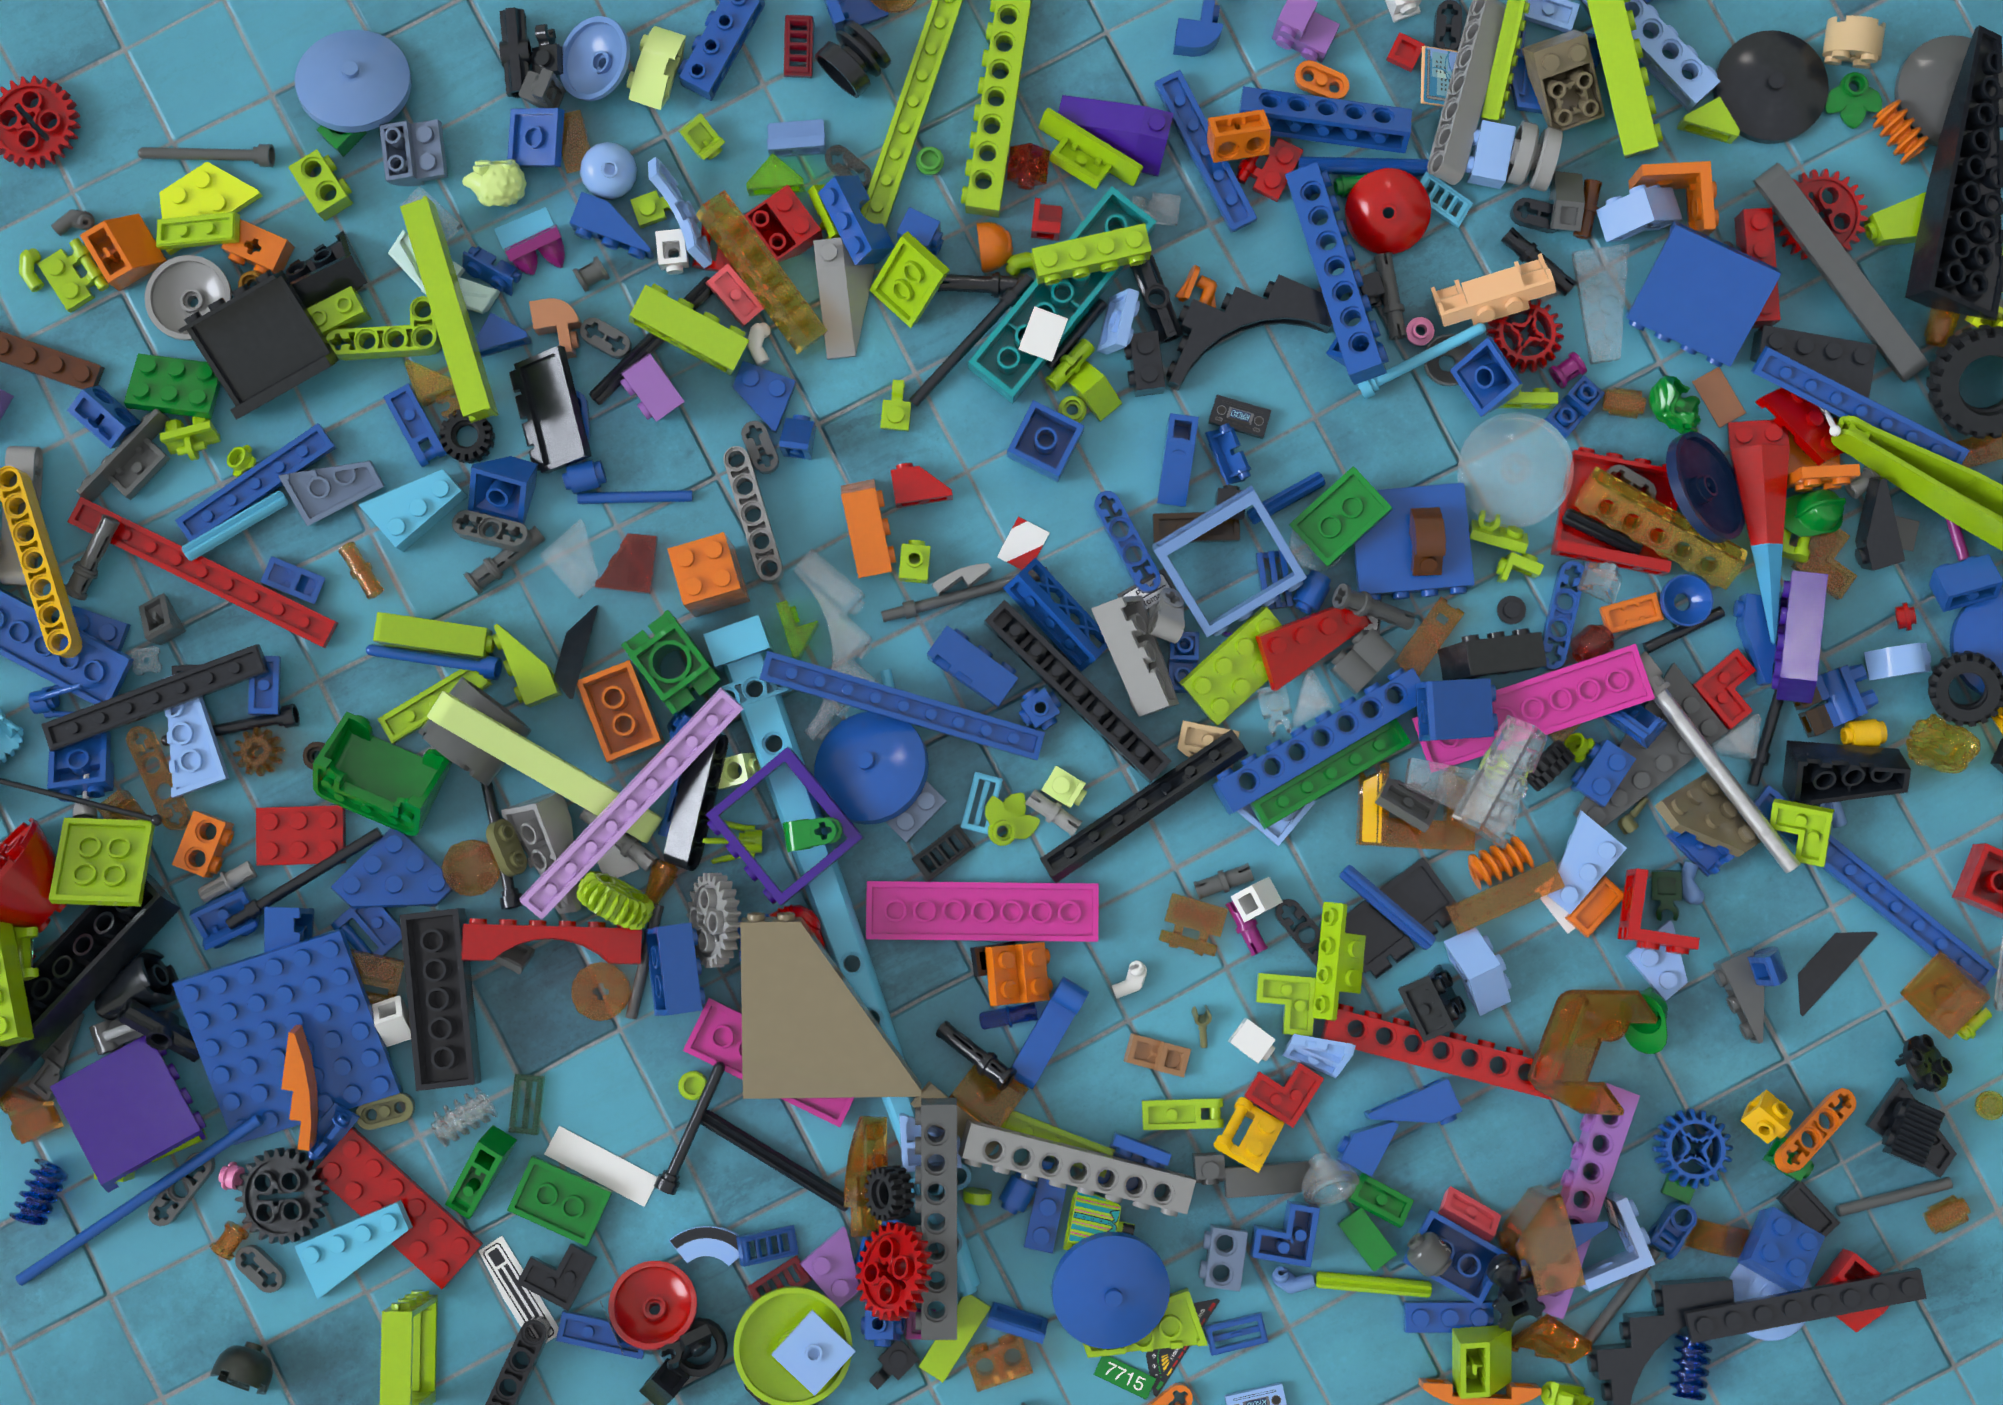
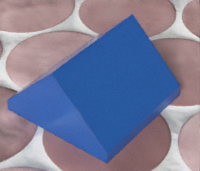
[1450,336,1523,417]

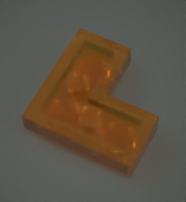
[1791,528,1857,600]

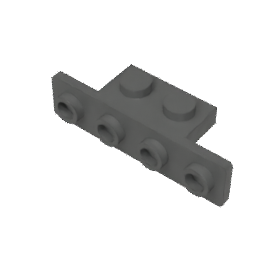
[76,408,171,502]

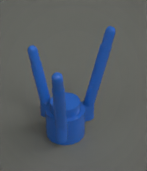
[28,683,83,719]

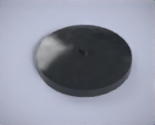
[1713,30,1829,144]

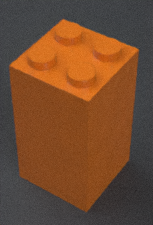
[667,532,750,617]

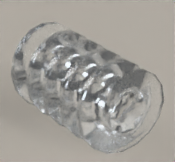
[431,1087,498,1147]

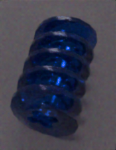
[9,1159,68,1225]
[1669,1334,1713,1401]

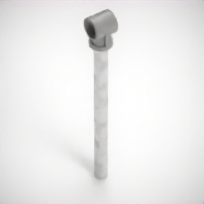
[1640,651,1801,874]

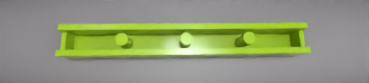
[400,196,499,423]

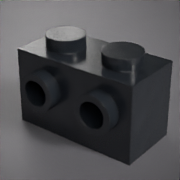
[1124,330,1165,397]

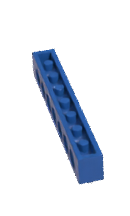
[1285,162,1389,385]
[1212,668,1421,815]

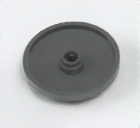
[1895,35,2003,147]

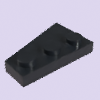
[1865,1077,1957,1178]

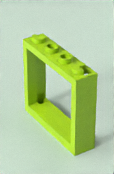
[379,1290,438,1405]

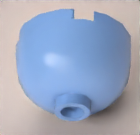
[580,142,637,200]

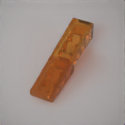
[1446,860,1565,934]

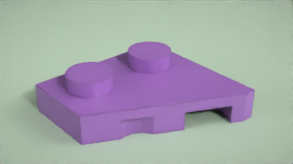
[799,1226,859,1308]

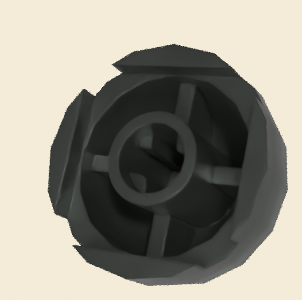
[210,1341,273,1395]

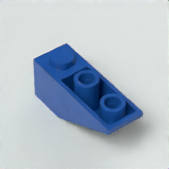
[569,192,654,260]
[1157,413,1199,507]

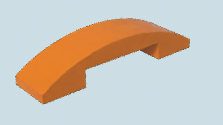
[1418,1378,1542,1405]

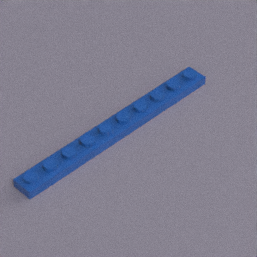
[759,651,1045,761]
[1753,785,1997,993]

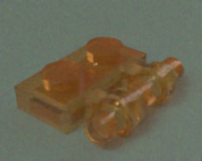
[1158,893,1228,957]

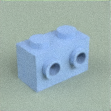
[1465,120,1516,189]

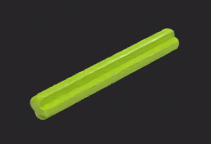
[1315,1271,1432,1298]

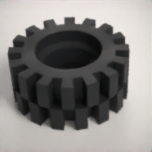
[439,409,495,464]
[1521,739,1575,792]
[864,1165,915,1221]

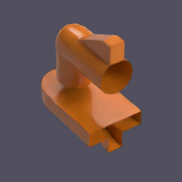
[1175,265,1217,308]

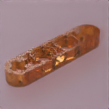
[126,726,191,831]

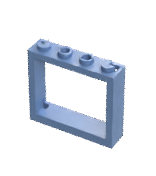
[1152,485,1307,637]

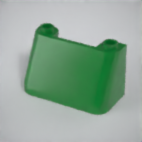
[313,711,452,836]

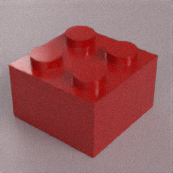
[1952,843,2003,919]

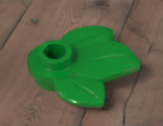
[1825,72,1882,129]

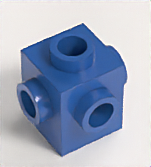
[1018,687,1062,731]
[861,1303,905,1347]

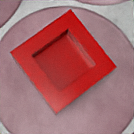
[1386,32,1425,72]

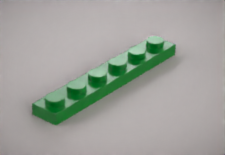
[1249,718,1411,830]

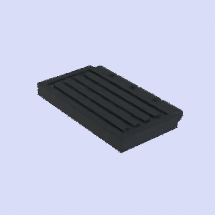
[509,346,592,474]
[1345,857,1459,979]

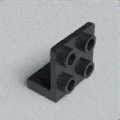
[1398,965,1467,1042]

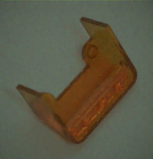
[1528,990,1658,1115]
[1498,1184,1586,1296]

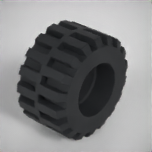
[1927,651,2003,727]

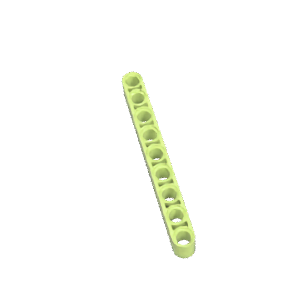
[427,691,663,843]

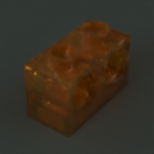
[966,1334,1033,1392]

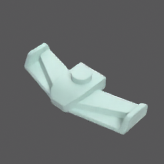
[388,230,500,314]

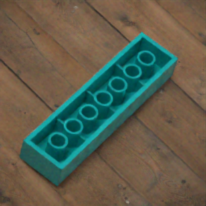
[968,186,1157,404]

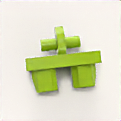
[159,417,221,461]
[1540,1381,1594,1405]

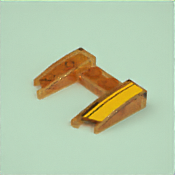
[1356,762,1476,852]

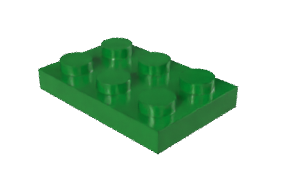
[124,353,221,419]
[1289,466,1393,568]
[507,1155,613,1247]

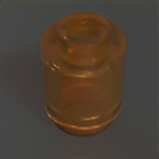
[1924,308,1960,348]
[1602,387,1646,419]
[1923,1195,1971,1234]

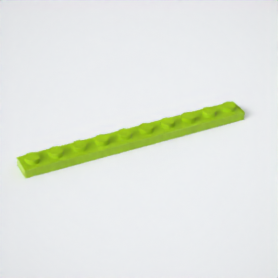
[861,0,964,229]

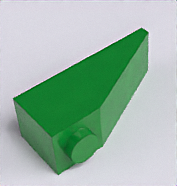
[445,1125,517,1220]

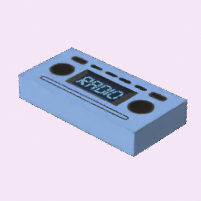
[1224,1382,1287,1405]

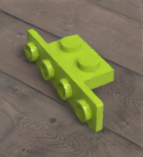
[1038,108,1143,190]
[1312,902,1366,1021]

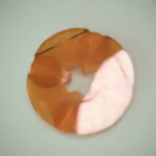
[571,962,631,1021]

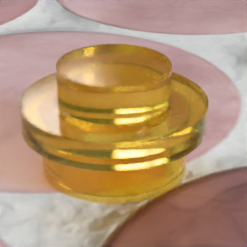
[1975,1091,2003,1120]

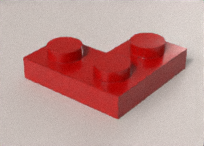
[1692,648,1756,730]
[1243,1062,1324,1128]

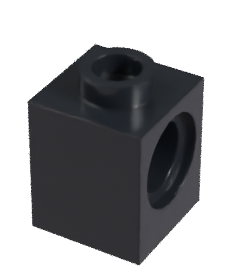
[639,1358,690,1405]

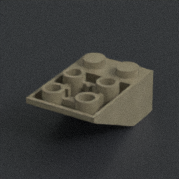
[1522,29,1605,131]

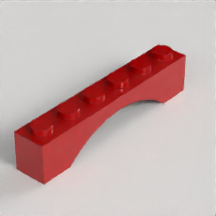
[461,918,642,965]

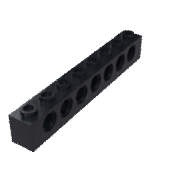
[984,600,1171,784]

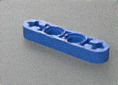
[1094,491,1161,593]
[1542,561,1586,670]

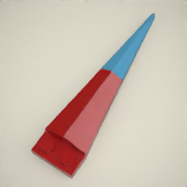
[1727,420,1790,645]

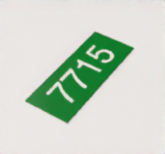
[1093,1356,1156,1400]

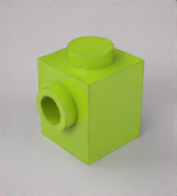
[899,540,931,584]

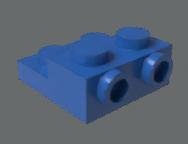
[47,732,114,802]

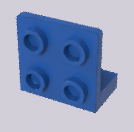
[824,0,889,32]
[1098,1132,1172,1201]

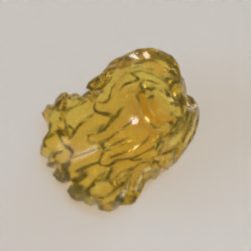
[1906,714,1980,773]

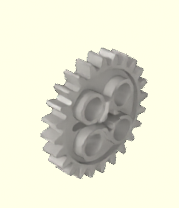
[686,873,741,968]

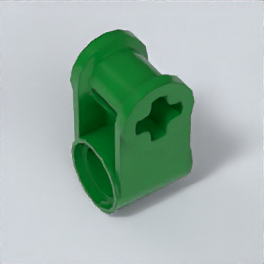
[783,817,843,852]

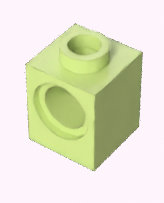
[718,753,760,789]

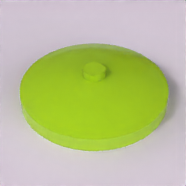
[733,1286,852,1405]

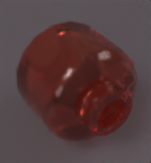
[1571,624,1614,663]

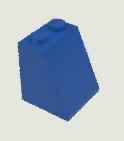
[1415,678,1498,741]

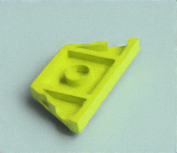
[159,162,262,255]

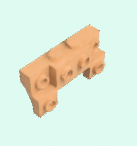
[1431,253,1556,327]

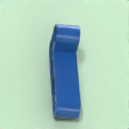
[1011,976,1089,1090]

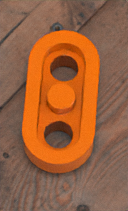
[1294,60,1349,100]

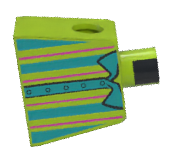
[1063,1189,1135,1250]

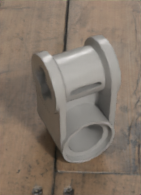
[1147,588,1185,644]

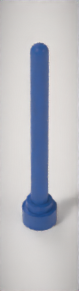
[366,644,502,680]

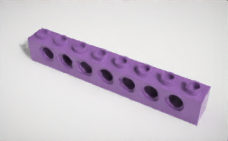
[1528,1082,1640,1319]

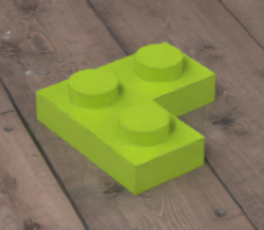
[1770,798,1834,867]
[1255,973,1316,1036]

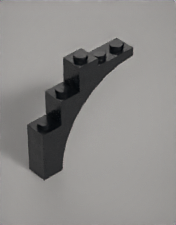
[1166,274,1332,391]
[1587,1276,1734,1405]

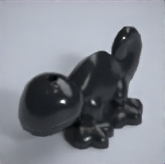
[1487,1254,1546,1331]

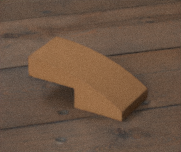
[1124,1033,1191,1078]

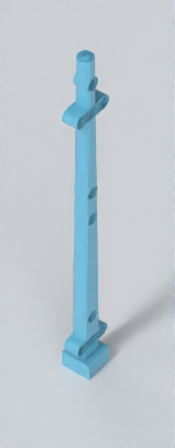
[703,615,981,1297]

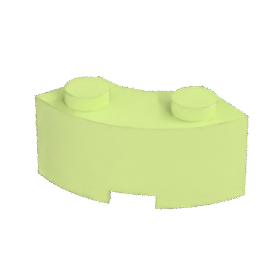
[627,26,686,110]

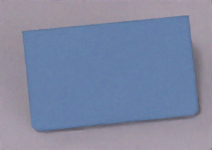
[767,119,826,158]

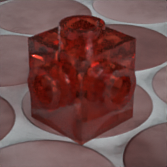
[1007,143,1050,190]

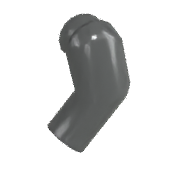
[51,209,95,236]

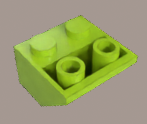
[1452,1325,1512,1399]

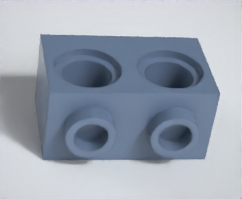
[1199,1224,1248,1292]

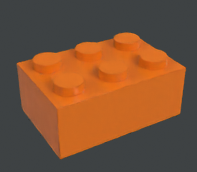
[577,660,665,764]

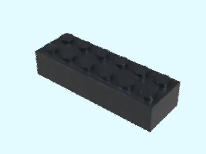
[400,908,482,1091]

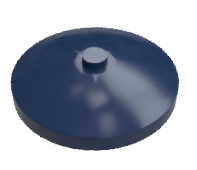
[1666,432,1745,543]

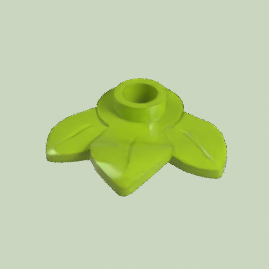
[985,792,1040,846]

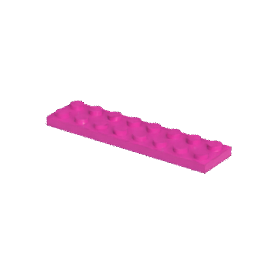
[1412,644,1655,773]
[866,881,1099,942]

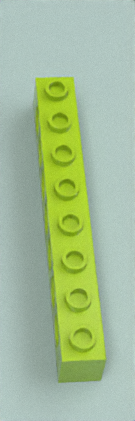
[961,0,1032,218]

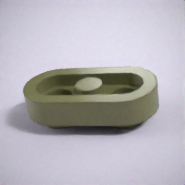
[486,819,527,877]
[355,1093,415,1130]

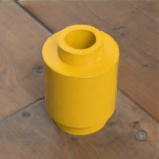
[1840,719,1888,747]

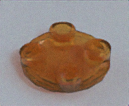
[442,840,500,897]

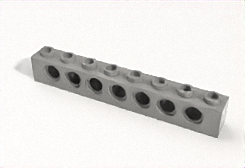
[958,1119,1196,1217]

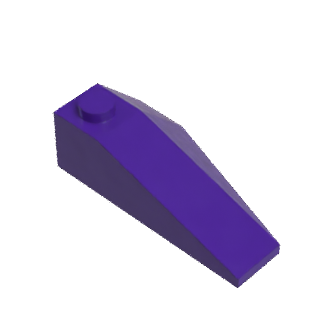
[1058,95,1174,177]

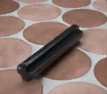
[1562,508,1643,555]

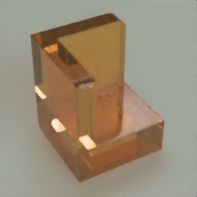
[96,789,146,820]

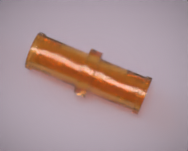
[338,542,384,599]

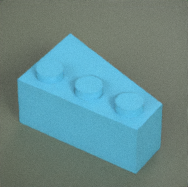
[359,469,468,552]

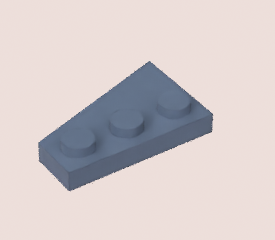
[278,460,385,526]

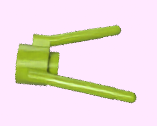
[703,820,762,864]

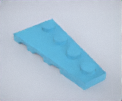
[294,1200,413,1300]

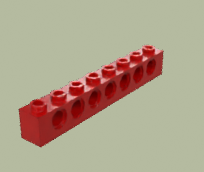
[1321,1003,1559,1100]

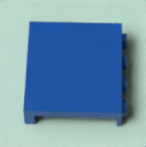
[1625,220,1781,367]
[1353,483,1475,601]

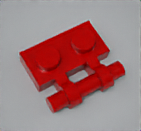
[1236,138,1304,202]

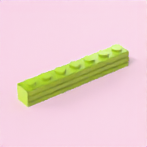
[1481,0,1530,123]

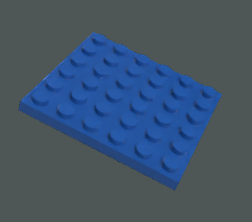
[172,928,402,1145]

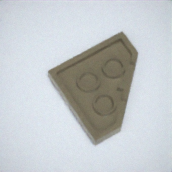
[1654,772,1761,857]

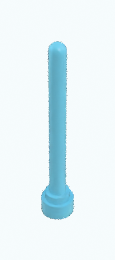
[1357,323,1486,400]

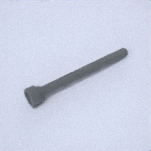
[138,144,275,167]

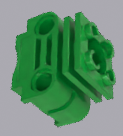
[621,610,722,716]

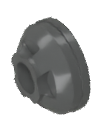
[1424,334,1473,387]

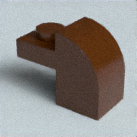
[1409,507,1446,576]

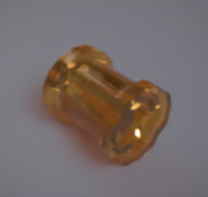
[210,1221,249,1261]

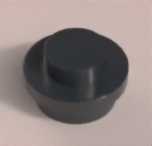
[1497,596,1526,625]

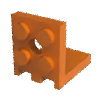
[1628,161,1719,236]
[1787,417,1860,492]

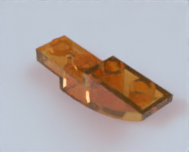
[844,1116,888,1237]

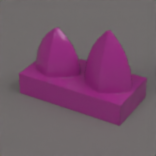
[505,224,565,275]

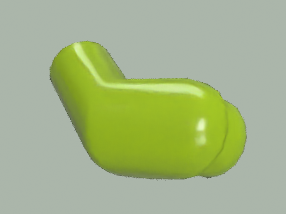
[1005,252,1035,276]

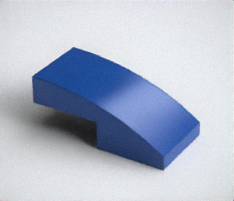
[260,556,326,604]

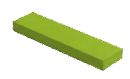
[378,659,493,744]
[999,1107,1115,1178]

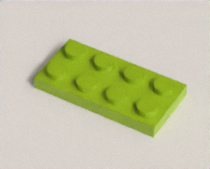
[1179,606,1282,726]

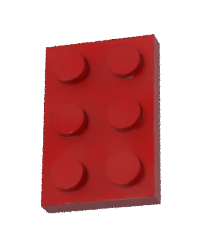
[256,805,346,866]

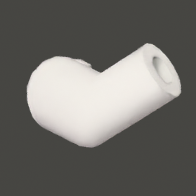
[747,322,771,366]
[1112,960,1147,999]

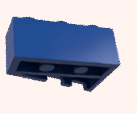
[927,626,1018,708]

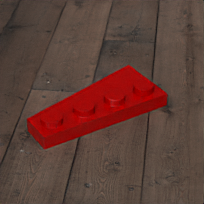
[1255,606,1368,691]

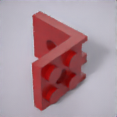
[1617,868,1700,955]

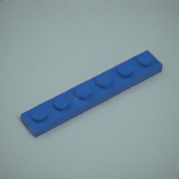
[1154,70,1257,233]
[175,423,336,542]

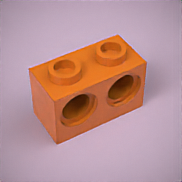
[1207,109,1271,163]
[172,811,234,878]

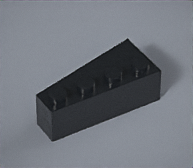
[1782,740,1911,805]

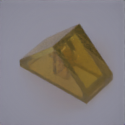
[405,359,456,407]

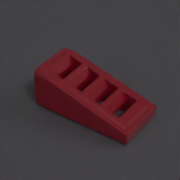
[784,15,815,78]
[745,1255,812,1302]

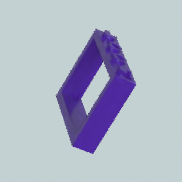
[706,747,864,906]

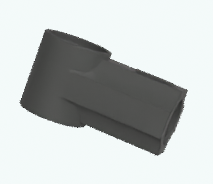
[89,1019,144,1055]

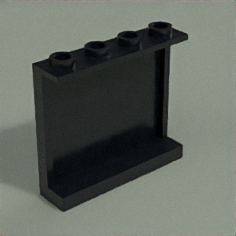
[178,270,339,420]

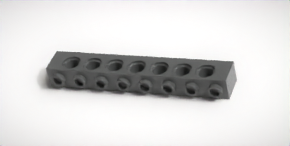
[915,1098,957,1340]

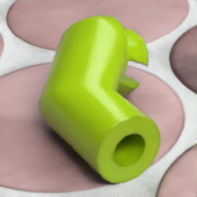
[19,248,44,292]

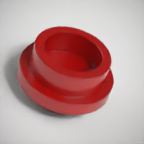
[1895,602,1917,631]

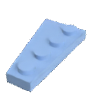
[163,674,230,798]

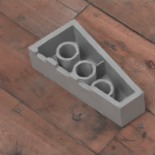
[1091,596,1179,717]

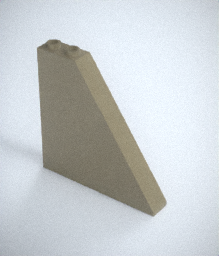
[740,912,922,1099]

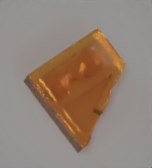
[1512,1314,1592,1364]

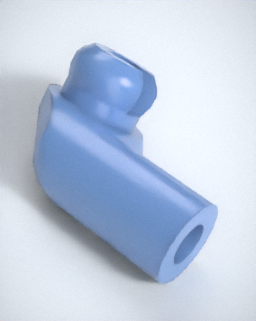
[1682,861,1705,905]
[1272,1266,1315,1294]

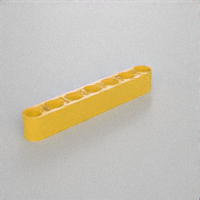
[0,466,82,658]

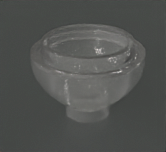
[1301,1152,1359,1207]

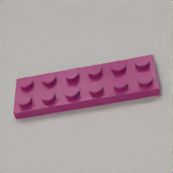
[683,998,855,1127]

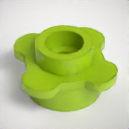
[227,445,256,477]
[1564,733,1595,763]

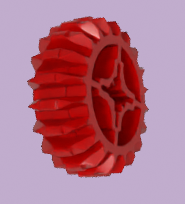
[1486,299,1564,374]

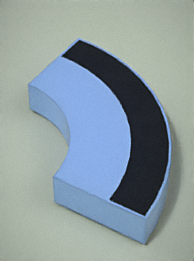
[669,1226,752,1266]

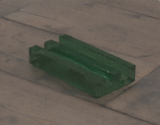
[508,1073,545,1135]

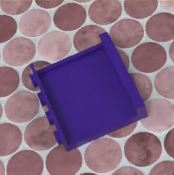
[50,1035,207,1193]

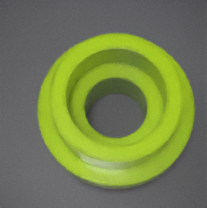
[1058,396,1087,423]

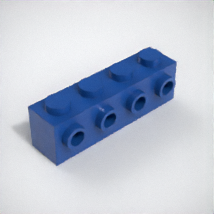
[678,0,765,101]

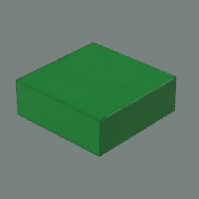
[1661,1171,1695,1204]

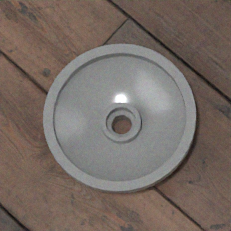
[145,255,232,341]

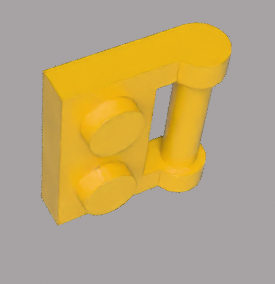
[1214,1097,1285,1173]

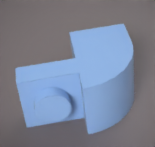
[1864,643,1931,681]

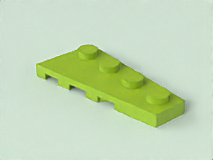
[1083,1288,1208,1358]

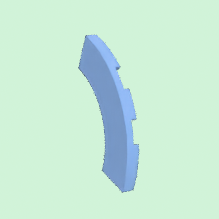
[648,157,712,269]

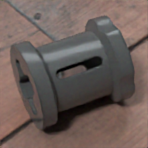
[572,256,610,292]

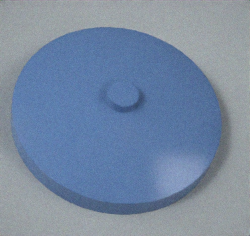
[295,30,412,133]

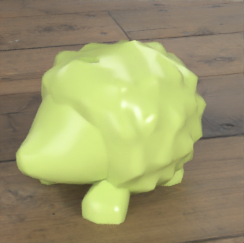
[462,159,527,207]

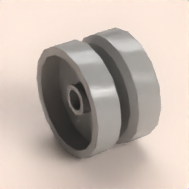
[1506,121,1563,192]

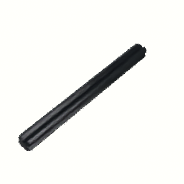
[589,276,713,405]
[701,1110,853,1212]

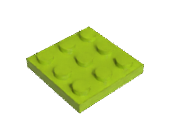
[49,818,155,907]

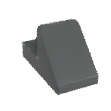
[519,68,566,108]

